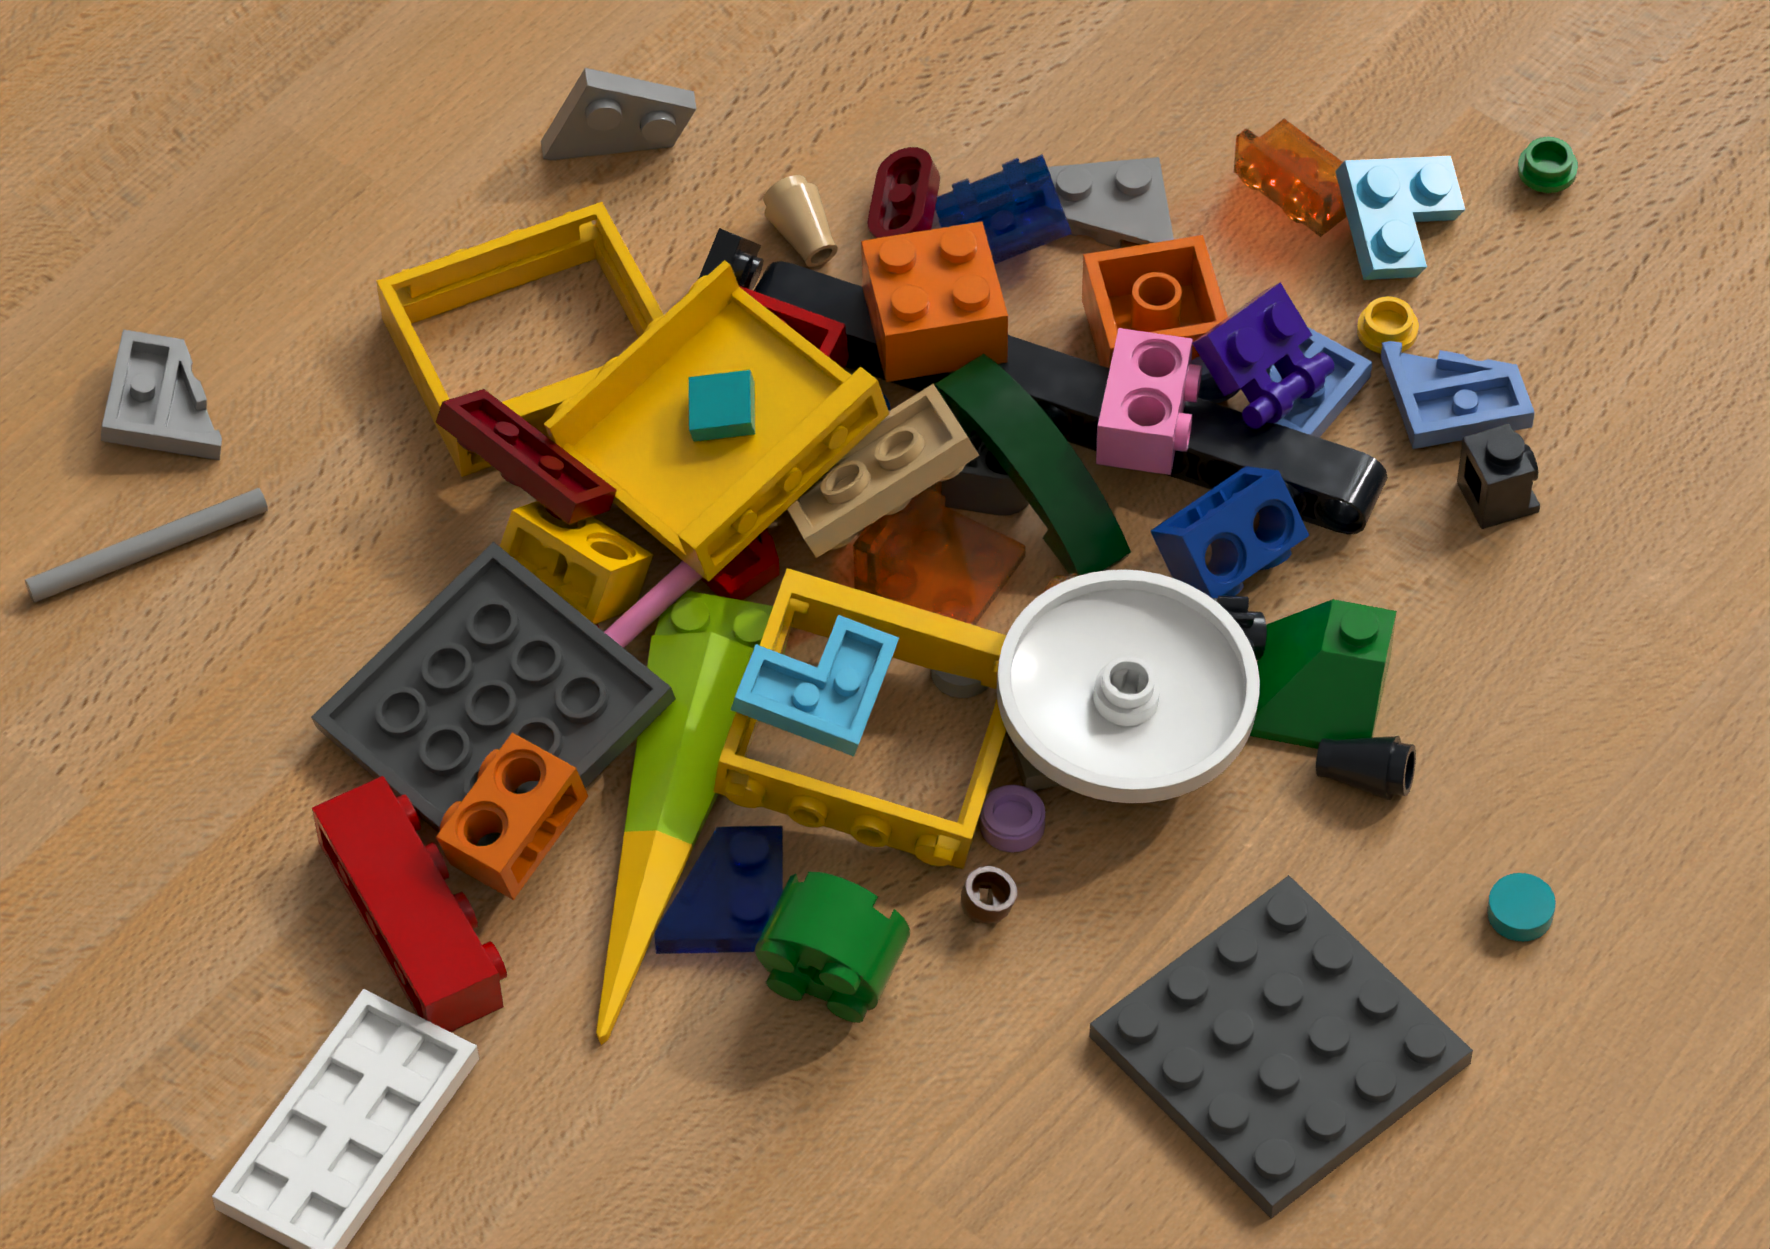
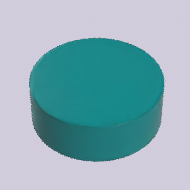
[1487,873,1556,942]

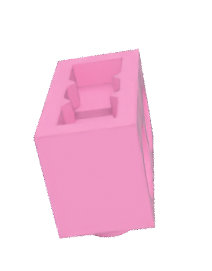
[1096,328,1202,475]

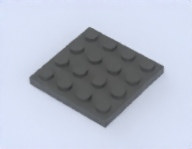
[311,542,676,846]
[1089,875,1473,1219]

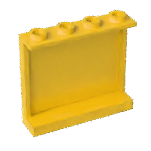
[544,260,889,582]

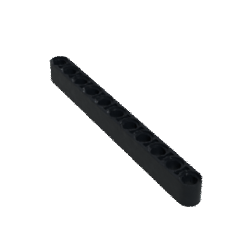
[754,261,1388,534]

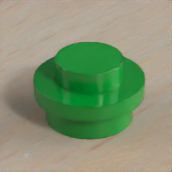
[1517,136,1578,193]

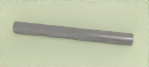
[25,488,268,603]

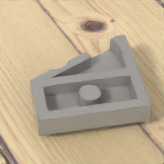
[1041,157,1174,248]
[101,329,222,460]

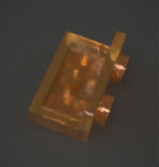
[1234,119,1347,237]

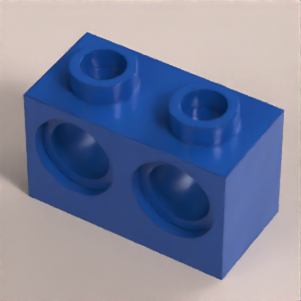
[1150,466,1310,598]

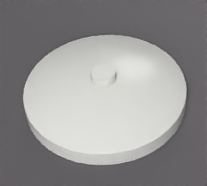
[996,570,1260,803]

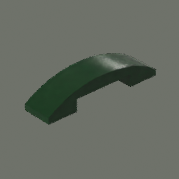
[935,354,1131,578]

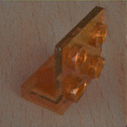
[853,481,1026,625]

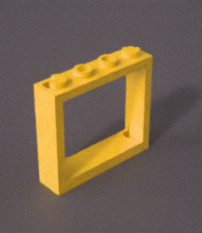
[376,202,664,477]
[713,568,1007,869]

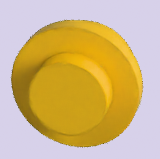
[1357,296,1419,354]

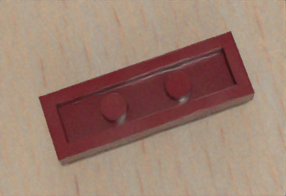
[436,389,617,525]

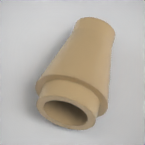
[763,175,838,267]

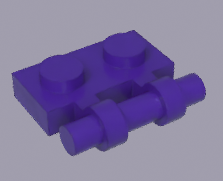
[1192,282,1335,429]

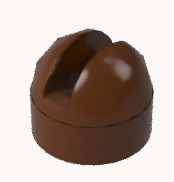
[961,866,1017,924]

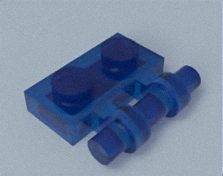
[935,154,1072,265]

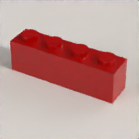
[312,776,507,1032]

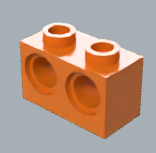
[436,732,588,900]

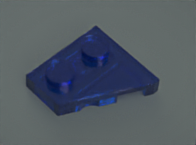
[655,825,783,954]

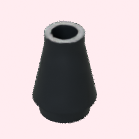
[1316,736,1416,800]

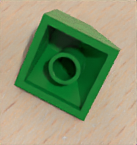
[1250,599,1397,749]

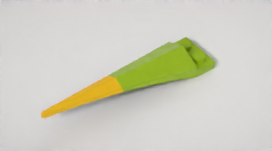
[596,591,789,1045]

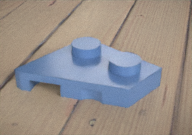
[1381,341,1535,449]

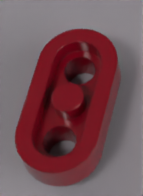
[867,147,940,239]

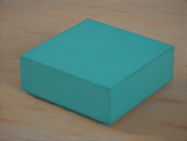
[689,370,755,442]

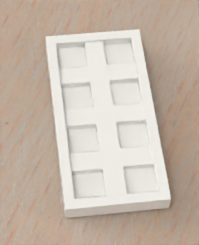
[212,989,479,1249]

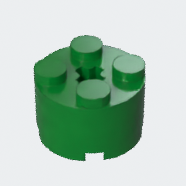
[755,872,910,1023]

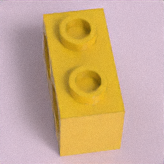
[499,501,653,624]

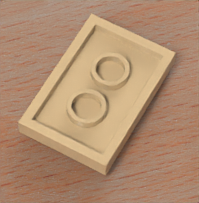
[787,384,979,558]

